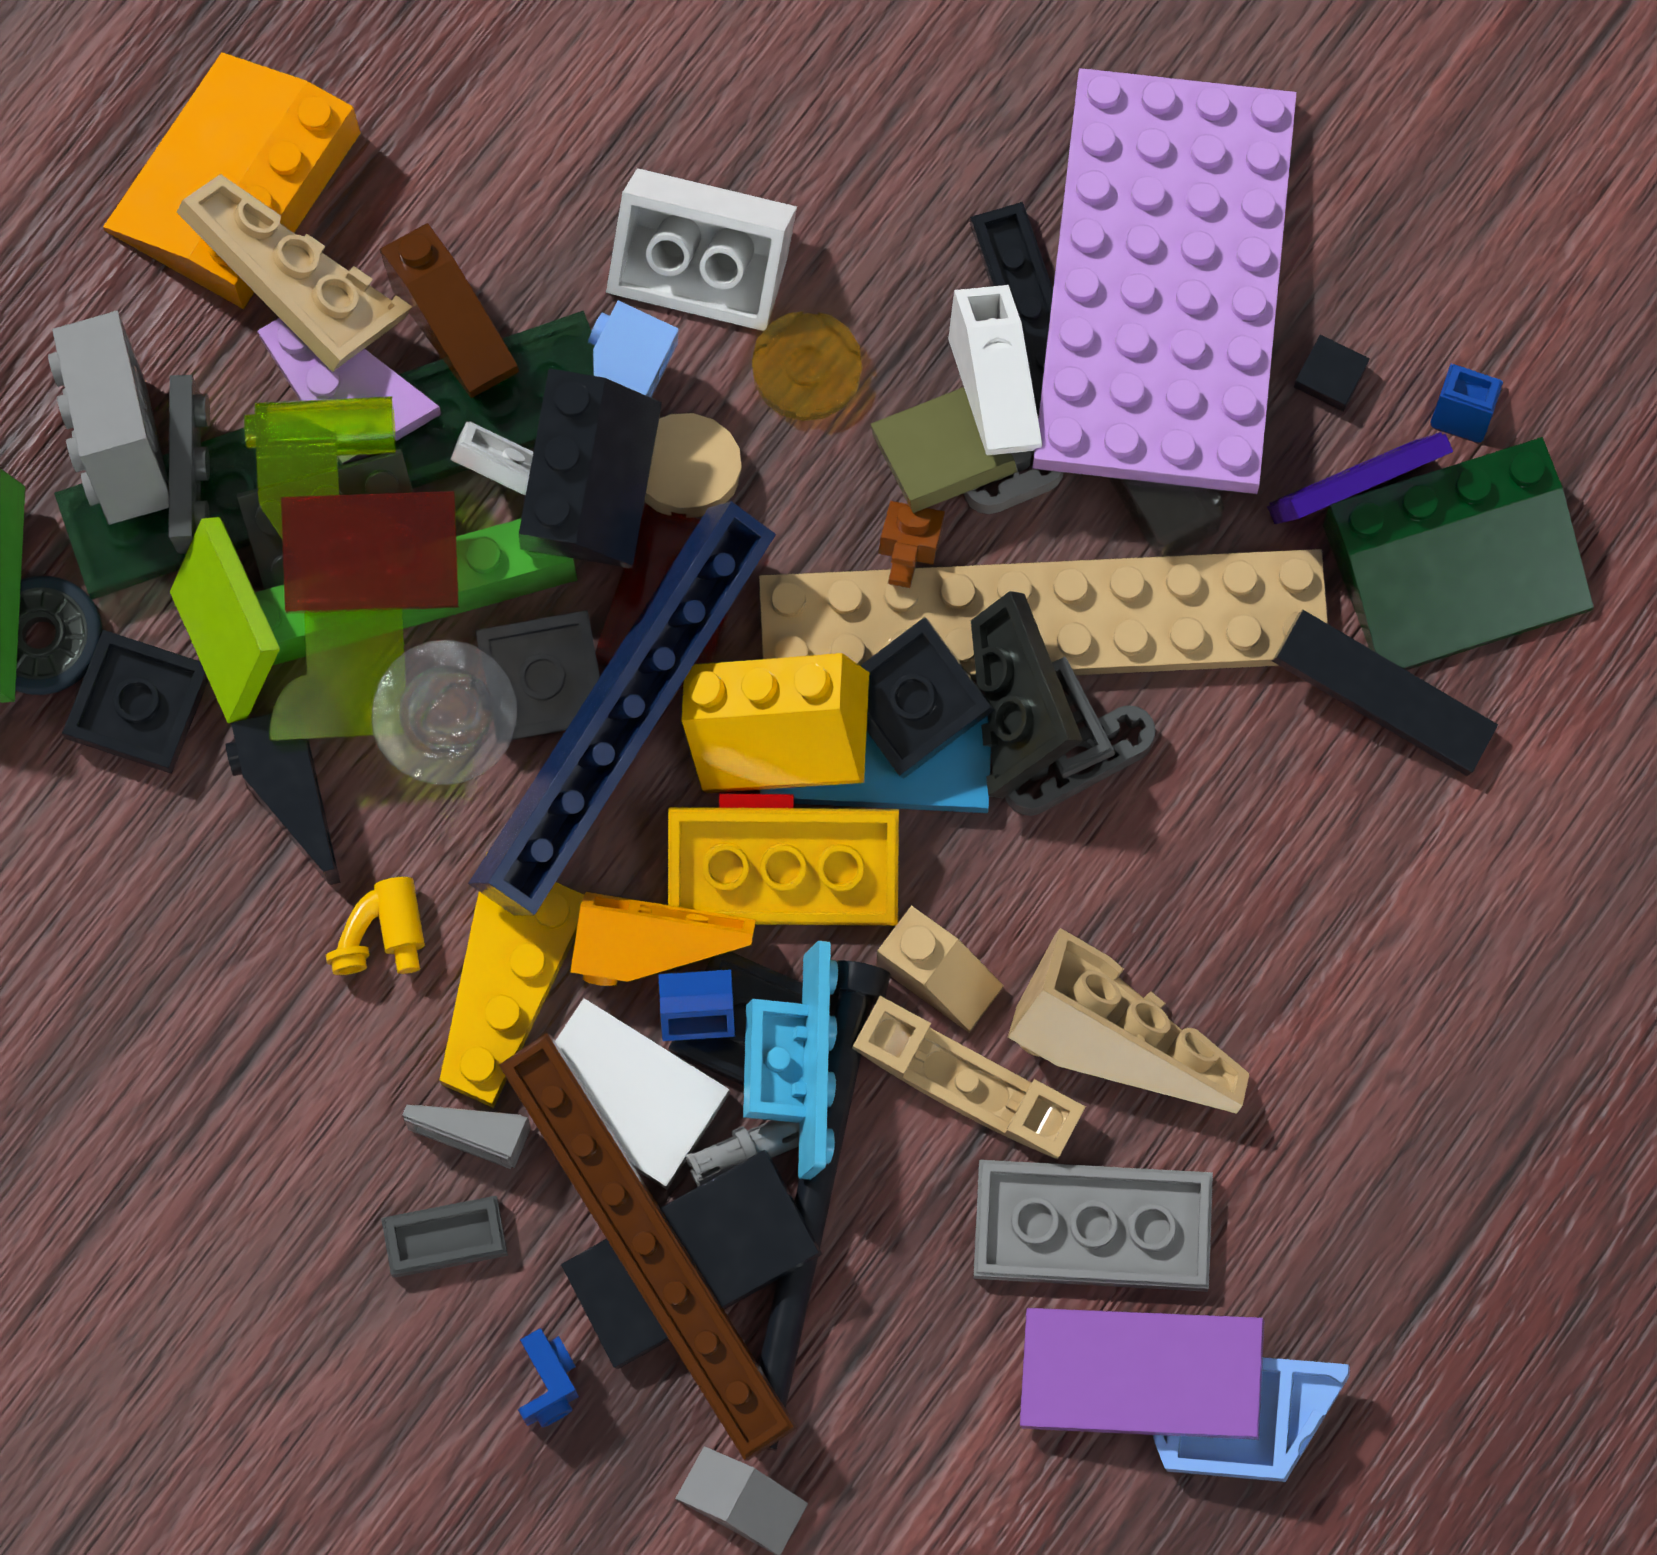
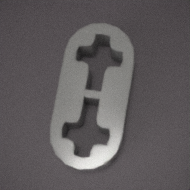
[964,451,1064,514]

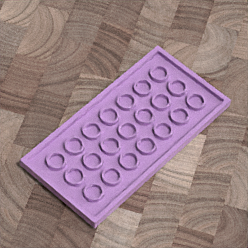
[1033,68,1297,494]

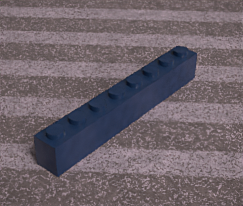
[468,501,776,915]

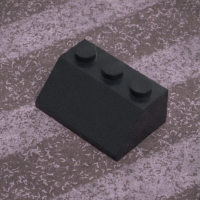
[519,368,662,569]

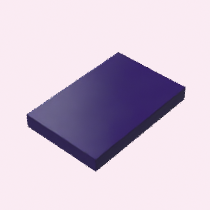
[1267,432,1453,524]

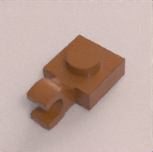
[878,501,945,588]

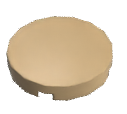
[645,413,741,518]

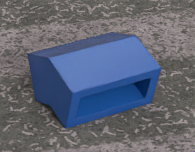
[658,970,735,1041]

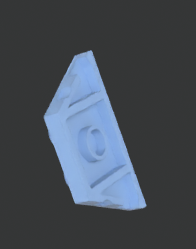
[1153,1357,1350,1482]

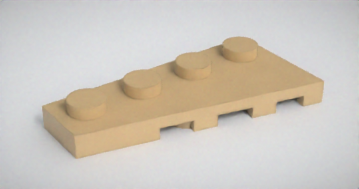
[176,174,413,372]

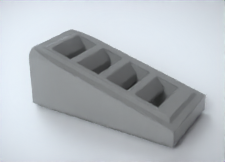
[402,1105,531,1169]

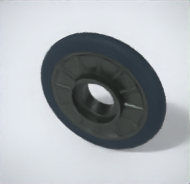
[15,576,102,695]

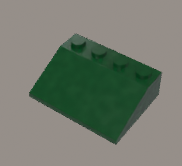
[1323,437,1594,670]

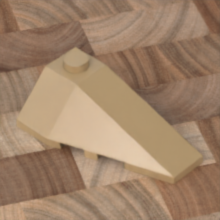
[1008,928,1249,1114]

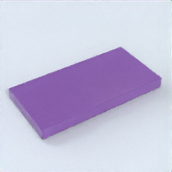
[1020,1308,1264,1440]

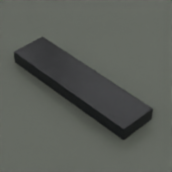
[970,202,1053,418]
[1272,610,1498,776]

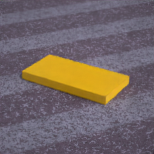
[668,807,899,926]

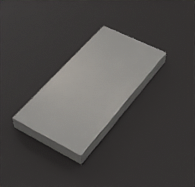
[973,1160,1213,1292]

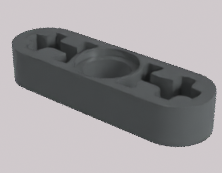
[1005,705,1155,816]

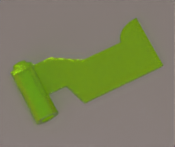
[244,396,408,741]

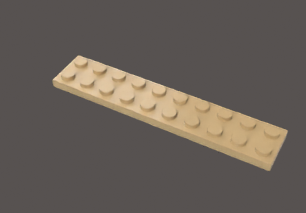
[759,549,1328,680]

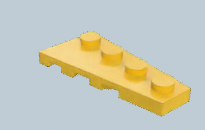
[439,852,584,1108]

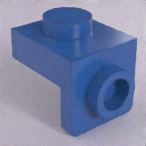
[518,1328,579,1428]

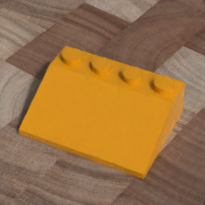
[103,52,360,309]

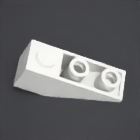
[948,285,1042,456]

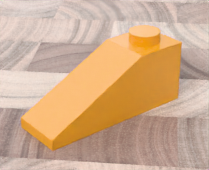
[570,892,756,986]

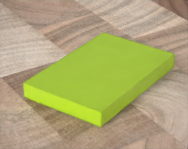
[170,517,280,723]

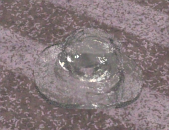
[372,640,517,785]

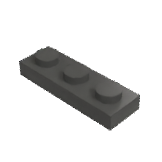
[169,375,210,554]

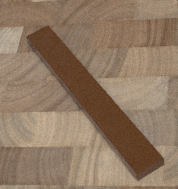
[499,1033,797,1461]

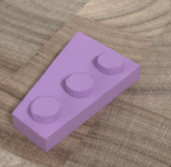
[258,318,441,465]

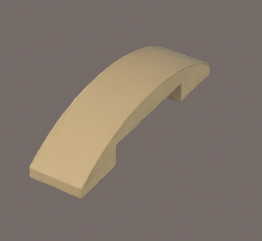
[852,996,1085,1159]

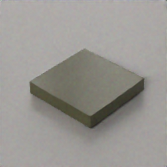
[870,387,1017,513]

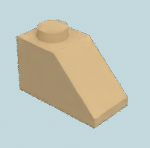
[877,905,1004,1033]

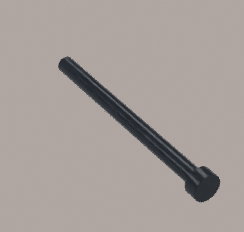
[759,960,891,1451]

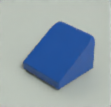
[1430,364,1503,442]

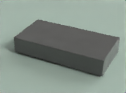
[381,1196,508,1278]

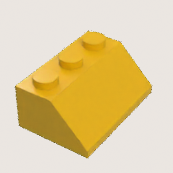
[682,653,869,793]

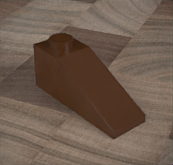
[379,223,519,398]

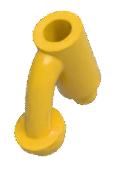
[325,877,425,975]

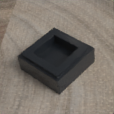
[1294,334,1370,412]

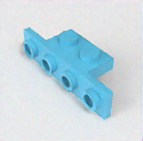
[743,941,838,1180]

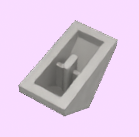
[675,1446,808,1555]

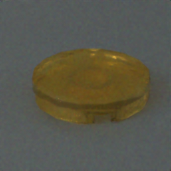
[752,311,862,421]

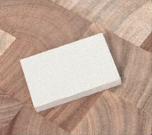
[555,998,730,1190]

